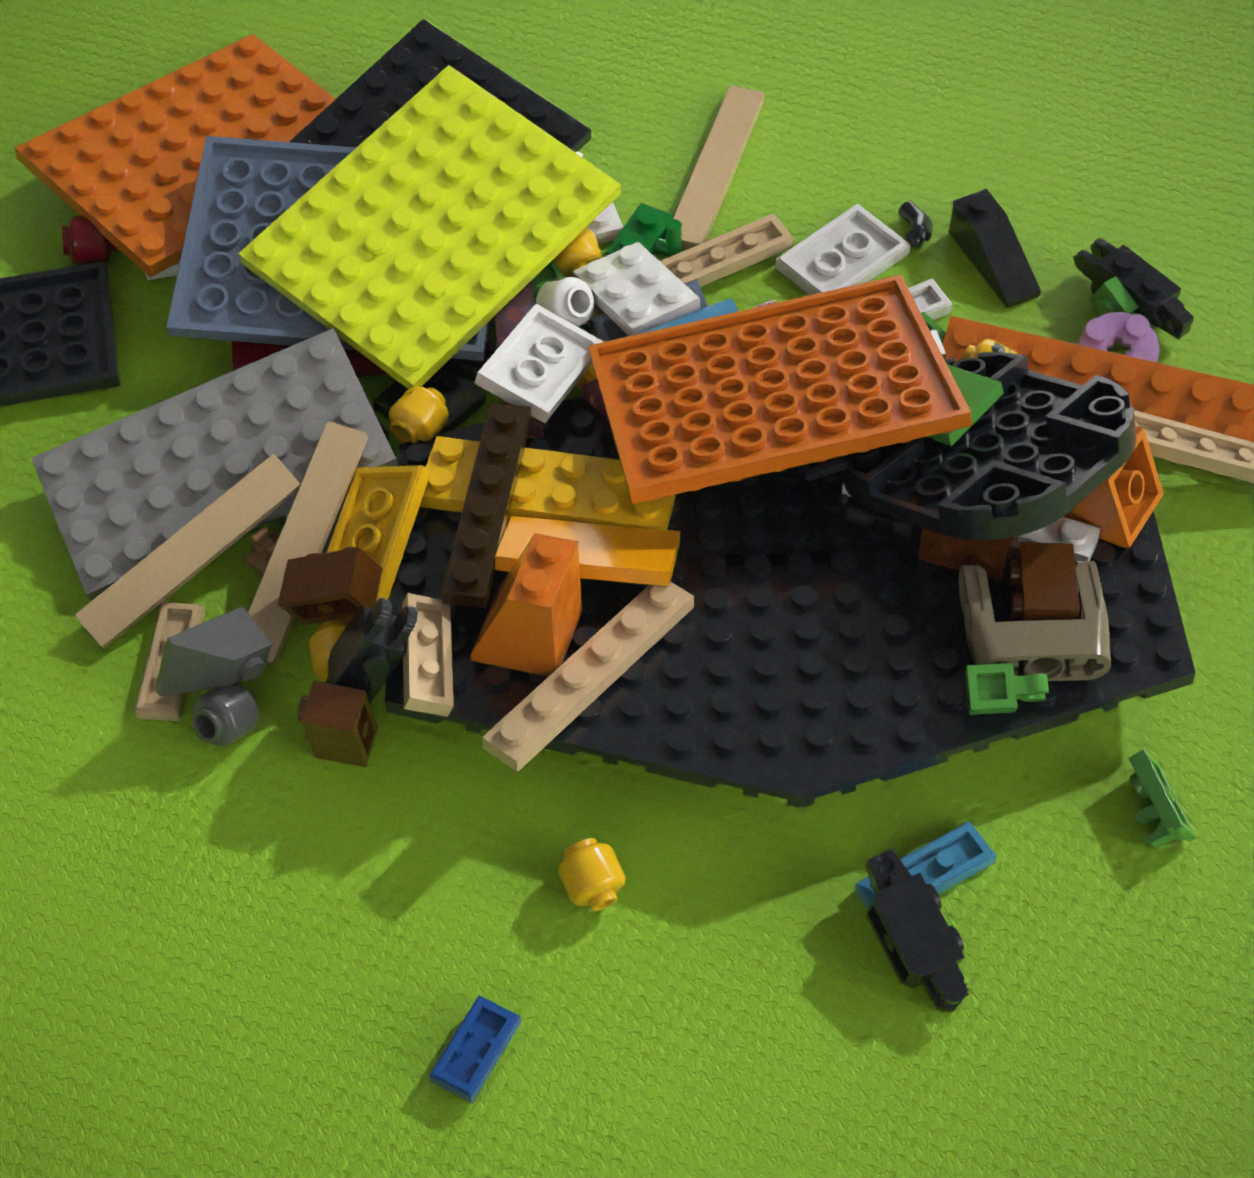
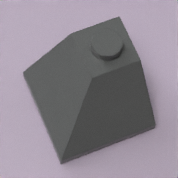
[155,606,272,696]

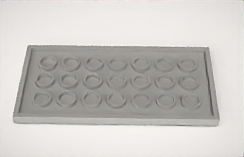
[31,328,398,600]

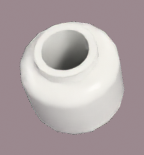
[536,277,594,327]

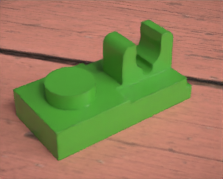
[1128,749,1196,848]

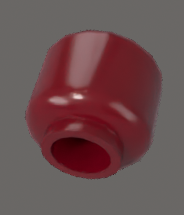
[62,216,117,265]

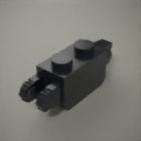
[1073,238,1194,340]
[326,597,418,703]
[865,849,969,1012]

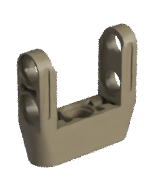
[959,561,1111,681]

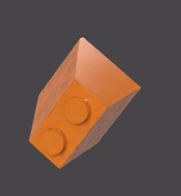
[1063,426,1164,548]
[470,533,582,677]

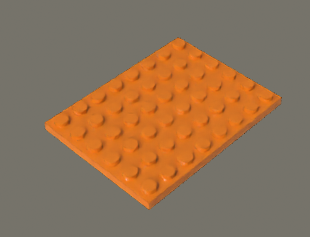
[15,34,335,278]
[588,275,972,504]

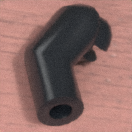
[898,200,933,249]

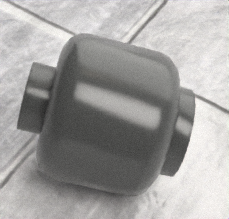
[192,683,258,747]

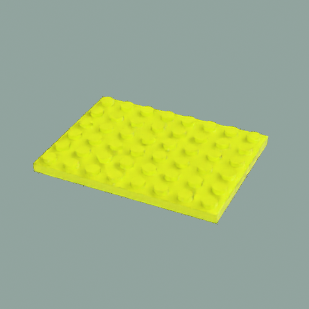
[238,65,621,389]

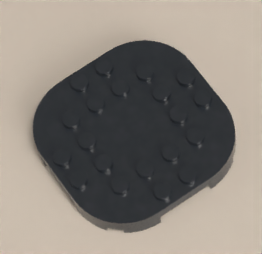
[841,352,1136,540]

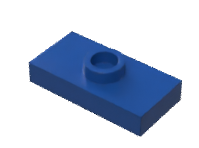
[429,995,521,1103]

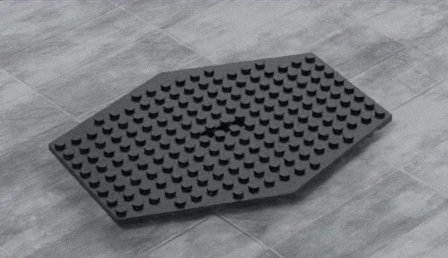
[385,391,1196,807]

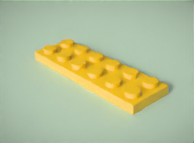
[420,436,676,530]

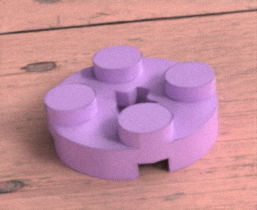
[1079,312,1159,362]

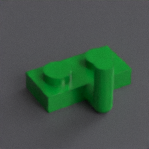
[606,203,682,257]

